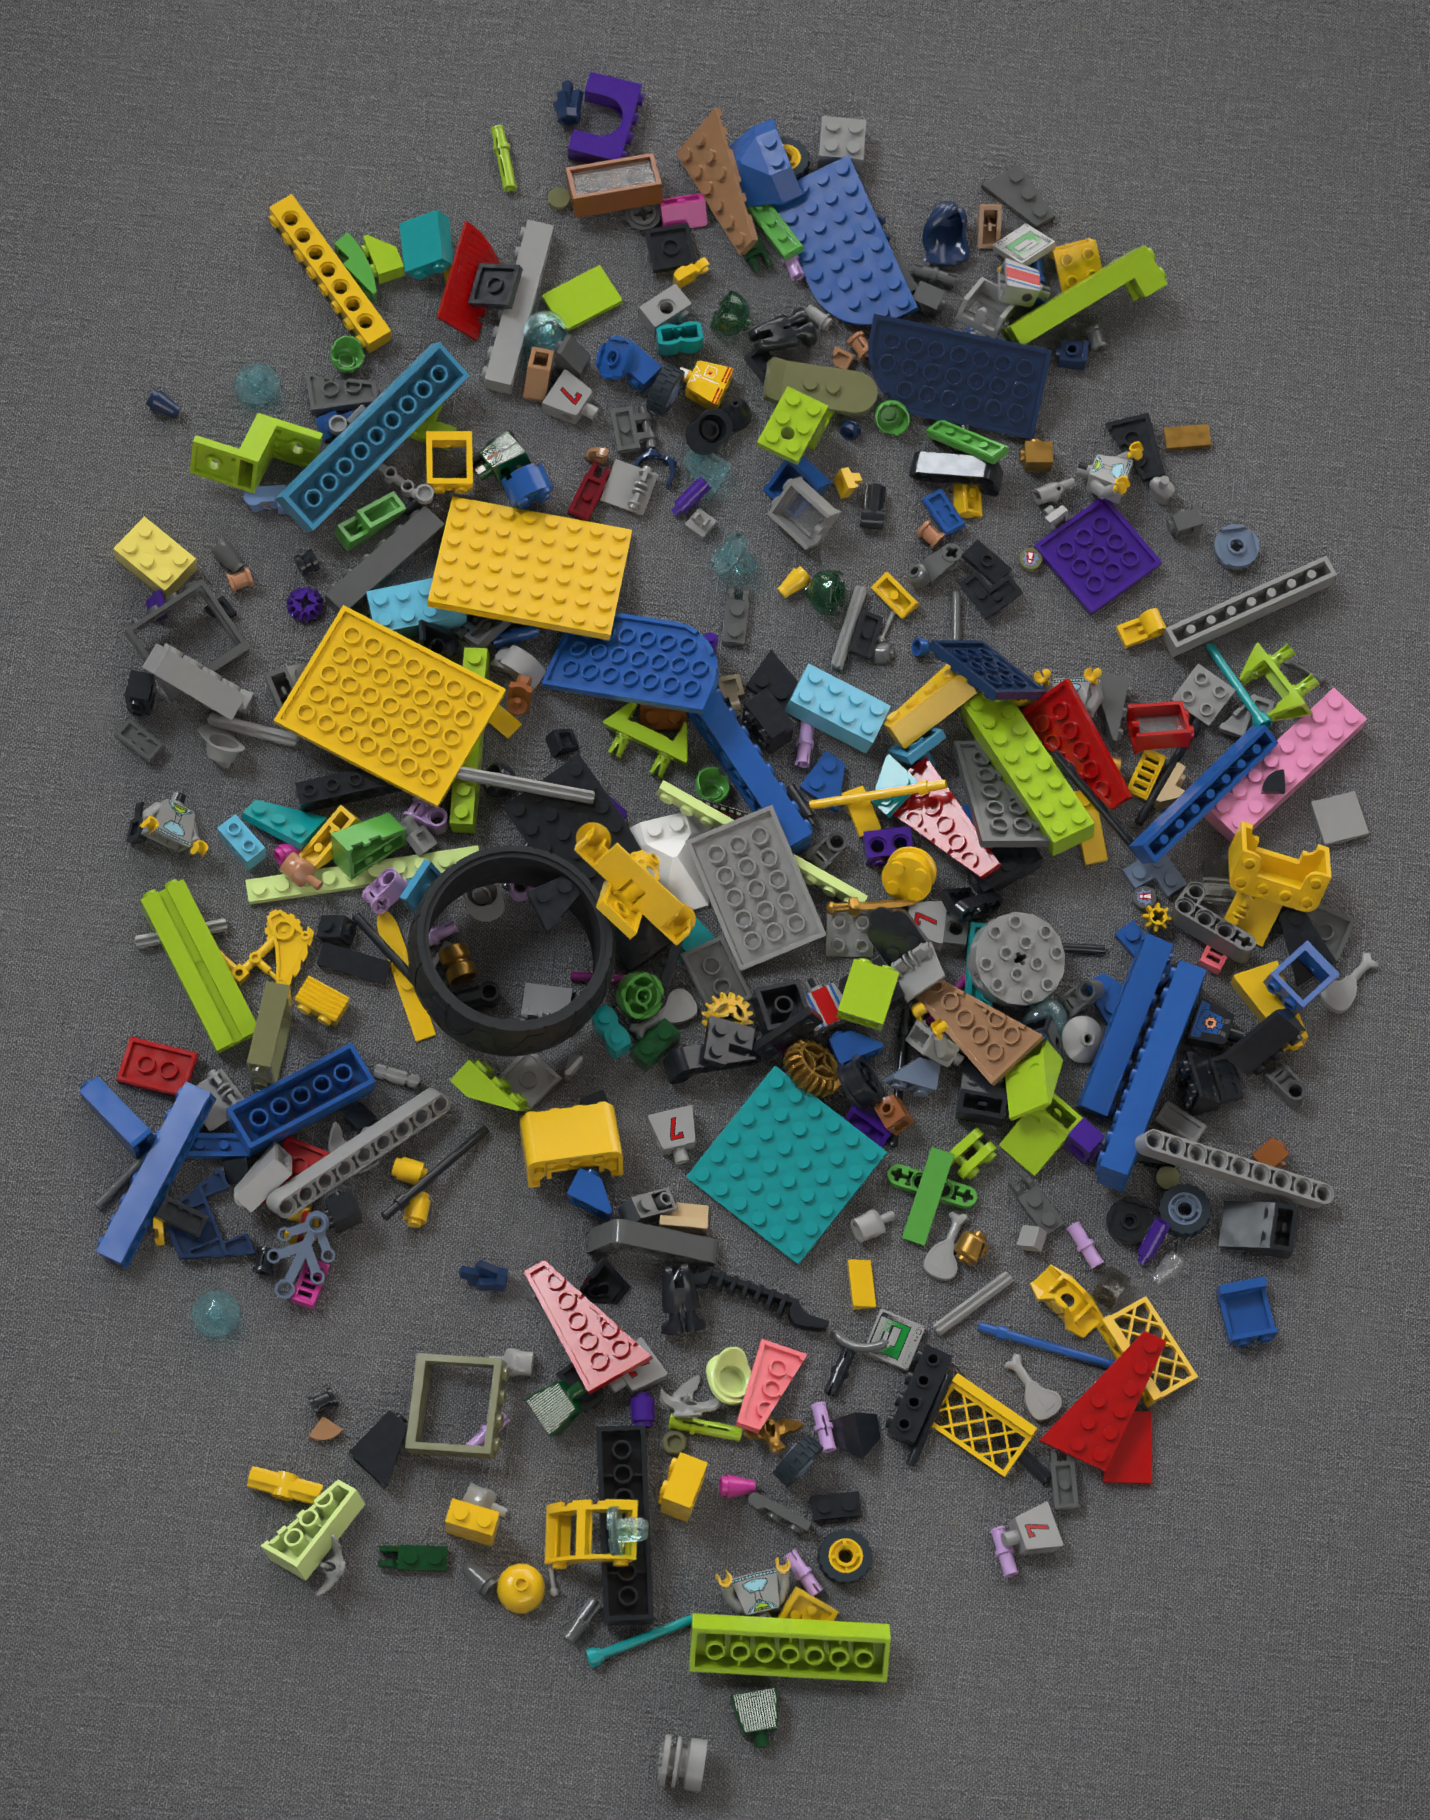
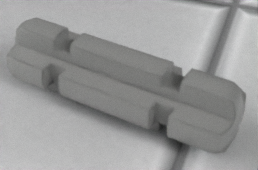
[374,1064,420,1089]

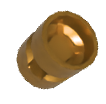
[438,943,478,986]

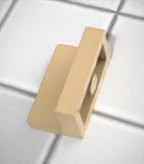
[659,1203,709,1234]

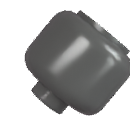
[907,563,930,588]
[872,643,896,665]

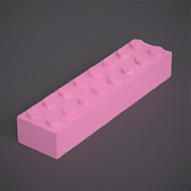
[1204,688,1367,843]

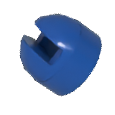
[911,638,931,657]

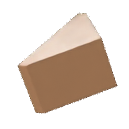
[977,204,1002,248]

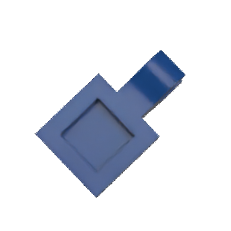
[314,410,354,440]

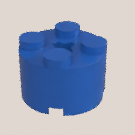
[501,462,554,510]

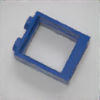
[1263,940,1340,1016]

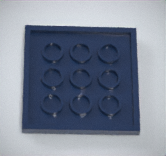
[928,640,1047,701]

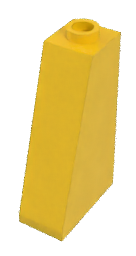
[1230,961,1308,1051]

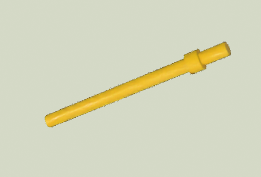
[809,780,947,810]

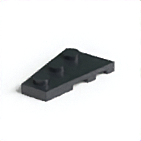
[1105,412,1165,482]
[746,650,802,722]
[1278,908,1337,987]

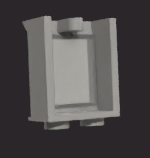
[955,277,1018,338]
[767,476,842,550]

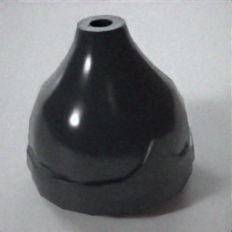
[718,397,752,432]
[484,763,517,798]

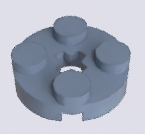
[1213,524,1260,570]

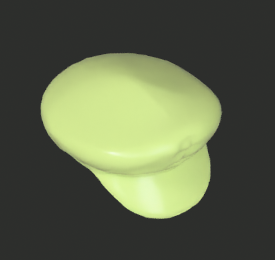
[706,1347,751,1406]

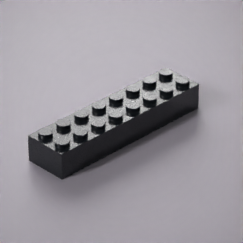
[596,1425,654,1626]

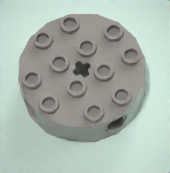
[967,912,1065,1009]

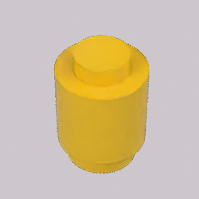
[391,1157,428,1185]
[403,1191,431,1228]

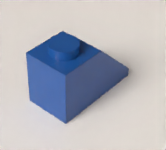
[626,338,662,393]
[827,1030,883,1064]

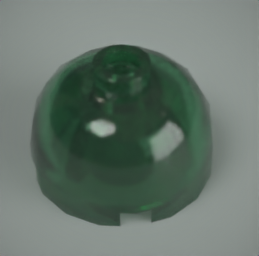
[709,290,751,336]
[805,570,845,616]

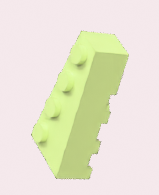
[261,1480,365,1581]

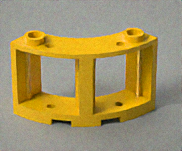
[544,1499,638,1569]

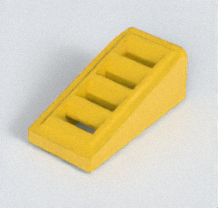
[1127,750,1167,801]

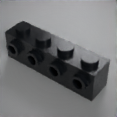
[885,1344,953,1447]

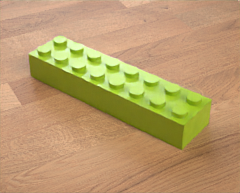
[960,692,1095,856]
[689,1613,891,1682]

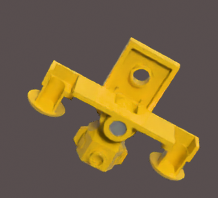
[574,822,696,946]

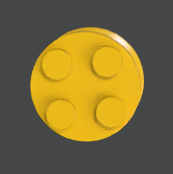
[882,847,937,902]

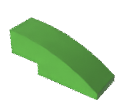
[334,232,377,304]
[334,491,407,551]

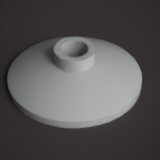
[1061,1016,1104,1063]

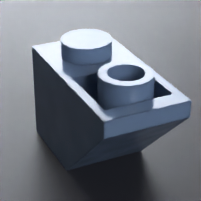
[884,1057,941,1097]

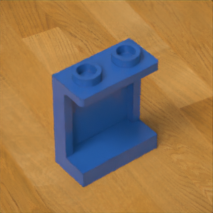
[1216,1276,1279,1348]

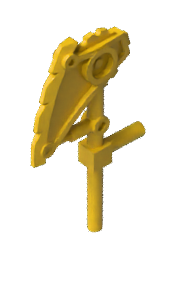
[195,909,314,1014]

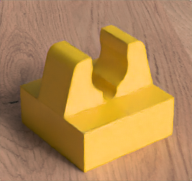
[833,467,863,499]

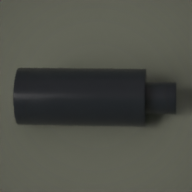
[786,784,816,827]

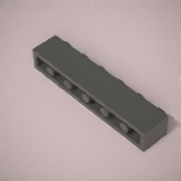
[325,506,445,614]

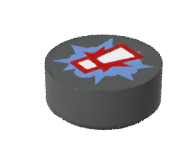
[1132,886,1156,911]

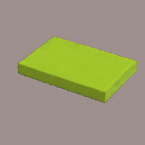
[542,265,623,334]

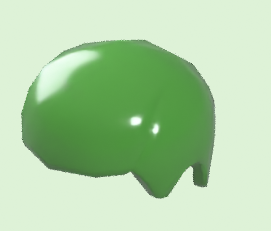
[330,336,365,373]
[874,400,910,436]
[695,767,730,804]

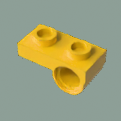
[1116,608,1166,649]

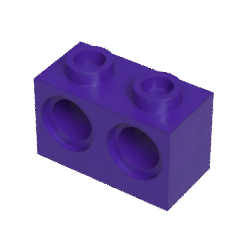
[862,826,913,867]

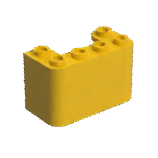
[1228,821,1331,912]
[519,1102,623,1188]

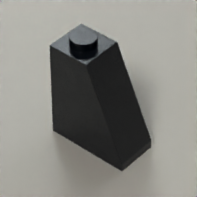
[349,1410,408,1489]

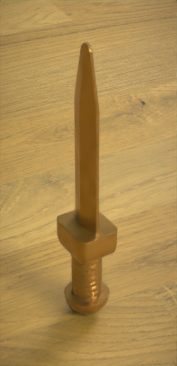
[826,897,916,916]

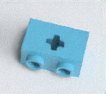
[217,814,267,871]

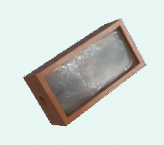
[565,153,663,218]

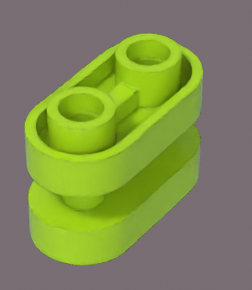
[949,1127,997,1180]

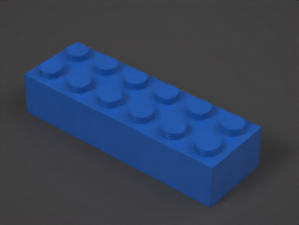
[226,1042,376,1157]

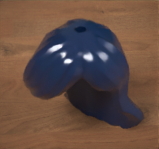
[922,201,970,266]

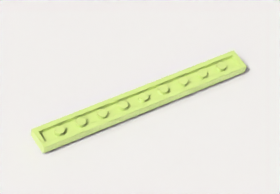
[656,780,868,903]
[245,845,479,905]

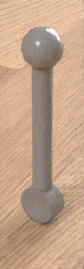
[877,610,896,643]
[544,1547,559,1596]

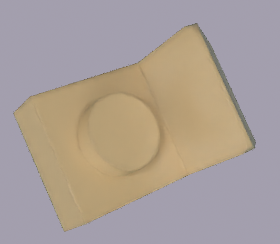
[1153,762,1187,810]

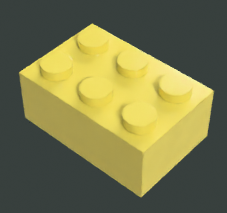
[113,516,198,599]

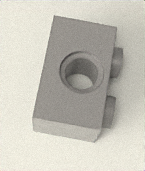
[639,283,691,337]

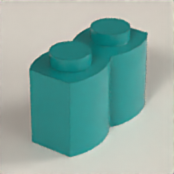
[655,321,703,356]
[591,1004,631,1059]

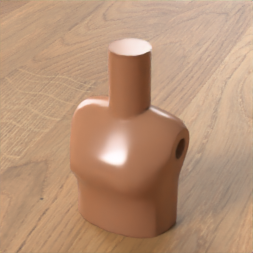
[280,852,323,890]

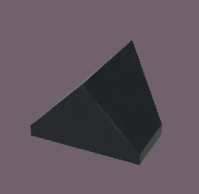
[418,619,458,660]
[579,1257,631,1305]
[830,1412,881,1460]

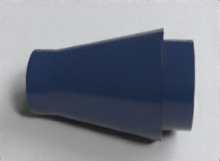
[146,389,182,419]

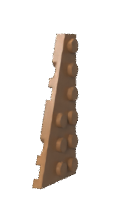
[676,108,758,255]
[916,980,1045,1086]

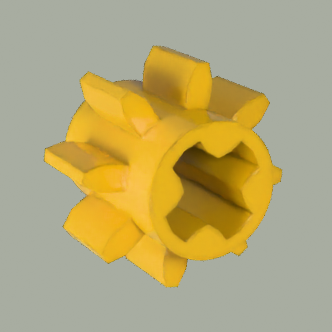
[1141,903,1172,933]

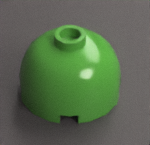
[616,972,664,1019]

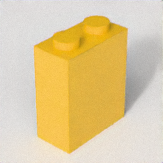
[445,1498,500,1547]

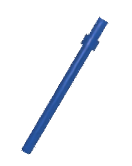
[977,1322,1115,1368]

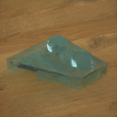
[682,449,733,503]

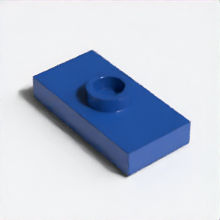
[921,488,965,538]

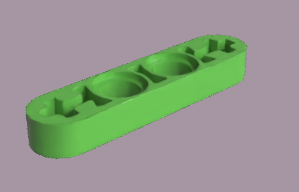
[886,1164,977,1210]

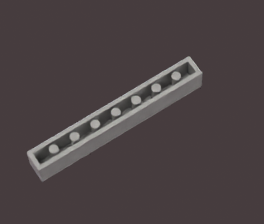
[481,220,554,394]
[1162,556,1337,658]

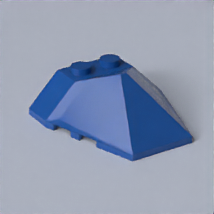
[729,118,804,207]

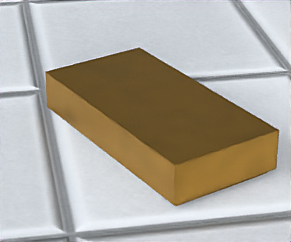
[1163,424,1211,451]

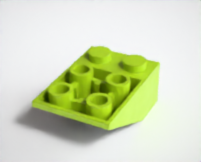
[1005,1040,1063,1121]
[450,1059,531,1112]
[999,1093,1083,1177]

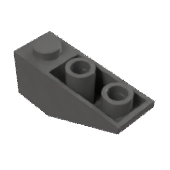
[1098,672,1132,749]

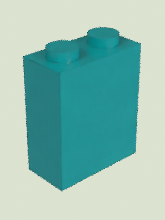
[399,210,454,280]

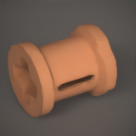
[846,331,869,361]
[915,520,946,550]
[226,567,255,594]

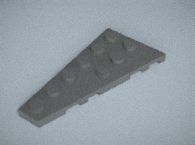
[953,741,1050,847]

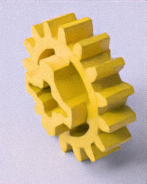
[701,992,753,1032]

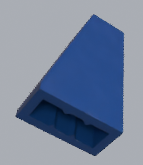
[79,1076,154,1160]

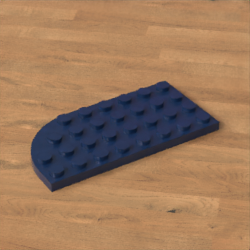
[868,314,1052,439]

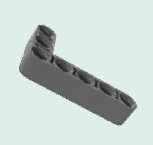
[587,1219,718,1267]

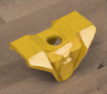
[1030,1264,1104,1338]

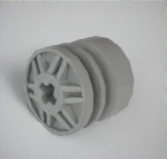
[657,1734,708,1792]

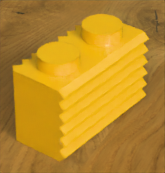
[294,976,350,1027]

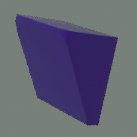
[146,589,168,621]

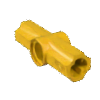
[247,1466,324,1505]

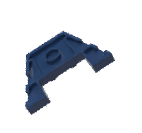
[165,1168,255,1260]

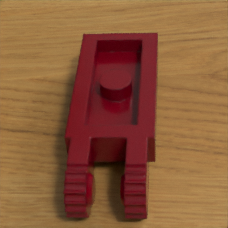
[567,460,612,522]

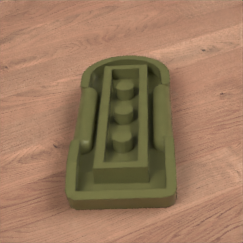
[762,357,878,416]

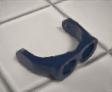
[634,448,677,488]

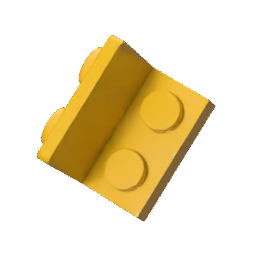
[1048,238,1102,292]

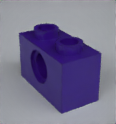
[1063,1117,1105,1165]

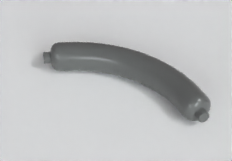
[832,1330,889,1353]

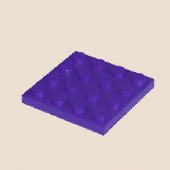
[1033,498,1162,616]

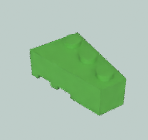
[331,812,407,880]

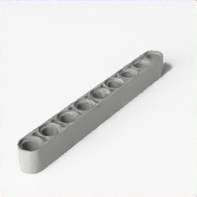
[266,1088,451,1218]
[1135,1129,1334,1209]

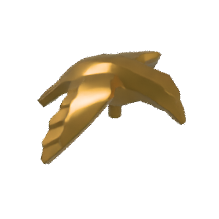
[743,1414,805,1453]

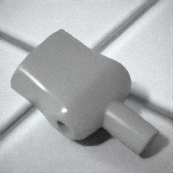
[1149,476,1175,505]
[1032,478,1075,505]
[850,1209,895,1243]
[489,1348,534,1377]
[462,1482,508,1517]

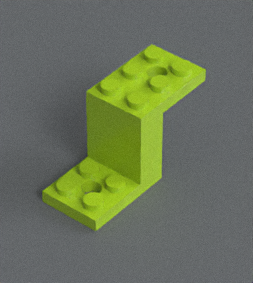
[756,386,835,465]
[189,413,323,494]

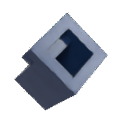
[1054,339,1089,370]

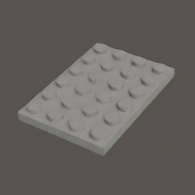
[685,804,827,971]

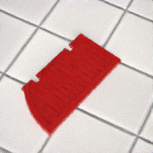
[437,221,500,341]

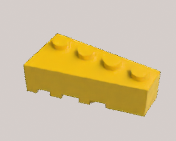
[883,664,977,749]

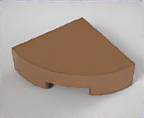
[832,346,855,370]
[585,447,609,465]
[309,1416,343,1441]

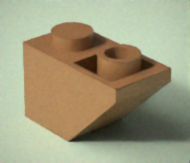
[523,347,554,402]

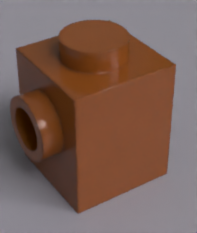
[874,1093,915,1136]
[1250,1137,1289,1169]

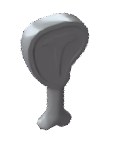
[1319,953,1378,1014]
[629,988,698,1040]
[923,1212,969,1281]
[1004,1353,1062,1422]

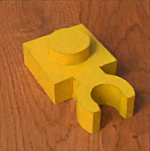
[673,257,710,289]

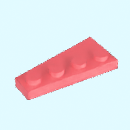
[735,1339,807,1434]

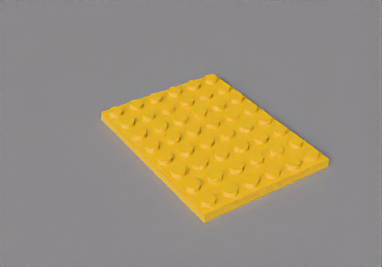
[427,496,632,641]
[274,605,506,809]

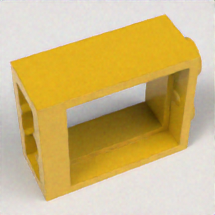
[426,431,473,494]

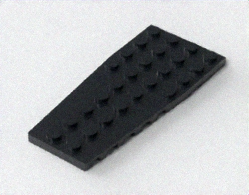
[503,754,672,971]

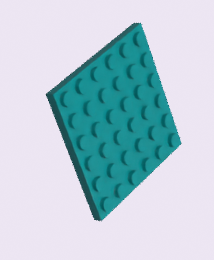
[686,1066,888,1266]

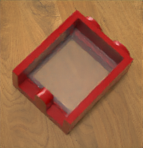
[1125,701,1194,755]

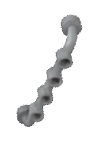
[329,415,434,505]

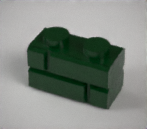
[630,1018,681,1072]

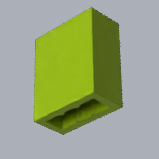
[836,958,899,1031]

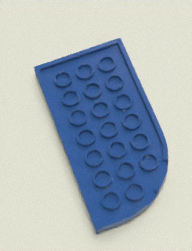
[773,155,919,326]
[541,612,719,715]

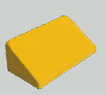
[953,484,982,518]
[871,571,920,620]
[847,1259,876,1310]

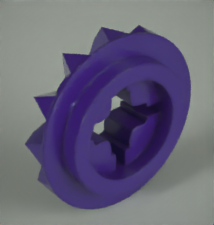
[287,586,323,622]

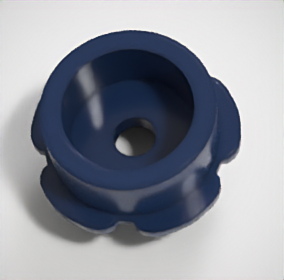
[839,419,861,440]

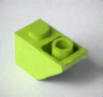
[361,235,404,284]

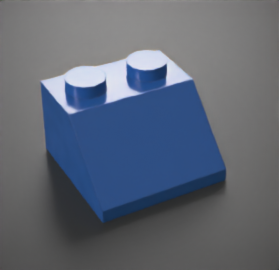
[763,456,832,520]
[567,1168,613,1221]

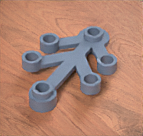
[267,1211,336,1299]

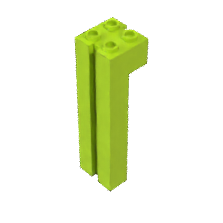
[1000,245,1168,344]
[140,879,256,1054]

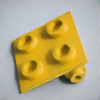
[1224,892,1283,947]

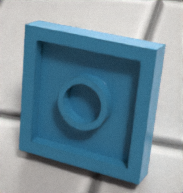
[887,727,946,766]
[399,859,441,914]

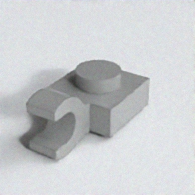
[399,814,437,857]

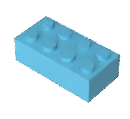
[366,578,467,638]
[784,664,891,753]

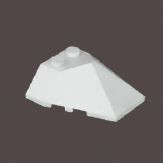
[629,812,711,910]

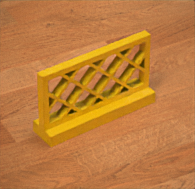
[1096,1296,1198,1408]
[932,1373,1038,1477]

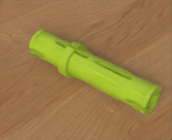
[490,125,517,192]
[668,1413,742,1442]

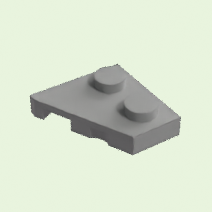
[1218,694,1275,738]

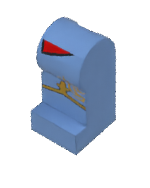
[244,485,287,514]

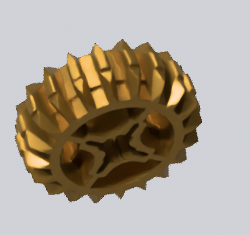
[783,1039,841,1099]

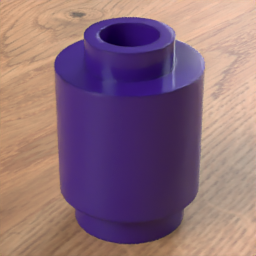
[630,1393,655,1429]

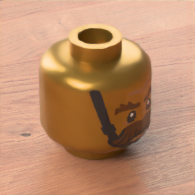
[954,1229,990,1267]

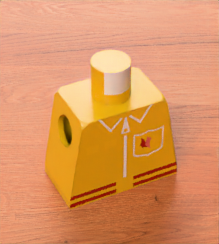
[680,361,733,410]

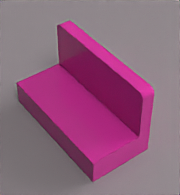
[658,193,707,228]

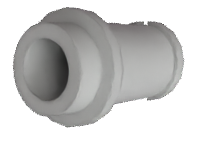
[805,304,833,331]

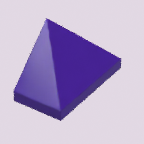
[844,1105,892,1148]

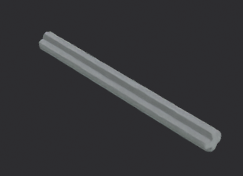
[457,766,595,804]

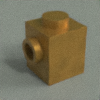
[1019,439,1053,471]

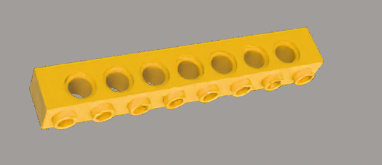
[268,194,392,354]

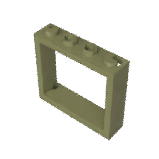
[247,981,294,1093]
[405,1353,509,1459]

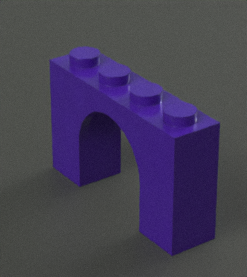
[568,72,645,164]

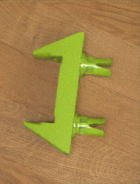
[1239,643,1320,722]
[603,702,688,779]

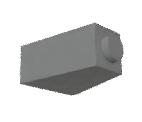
[234,1141,292,1213]

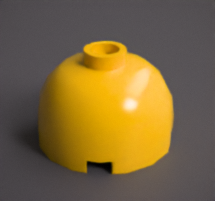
[497,1564,545,1614]

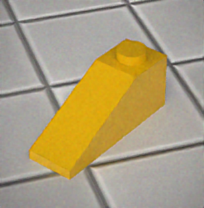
[1074,790,1108,866]
[299,805,362,871]

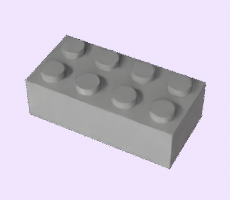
[142,643,246,720]

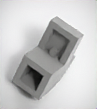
[490,645,546,690]

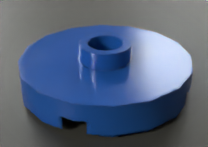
[596,335,634,381]

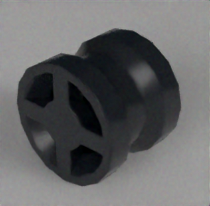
[294,549,320,577]

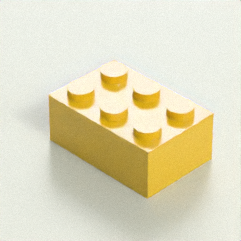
[658,1452,708,1523]

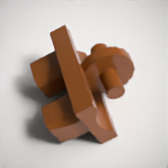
[506,675,533,716]

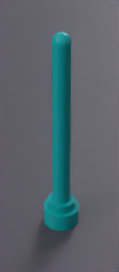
[1206,643,1273,728]
[585,1614,692,1669]

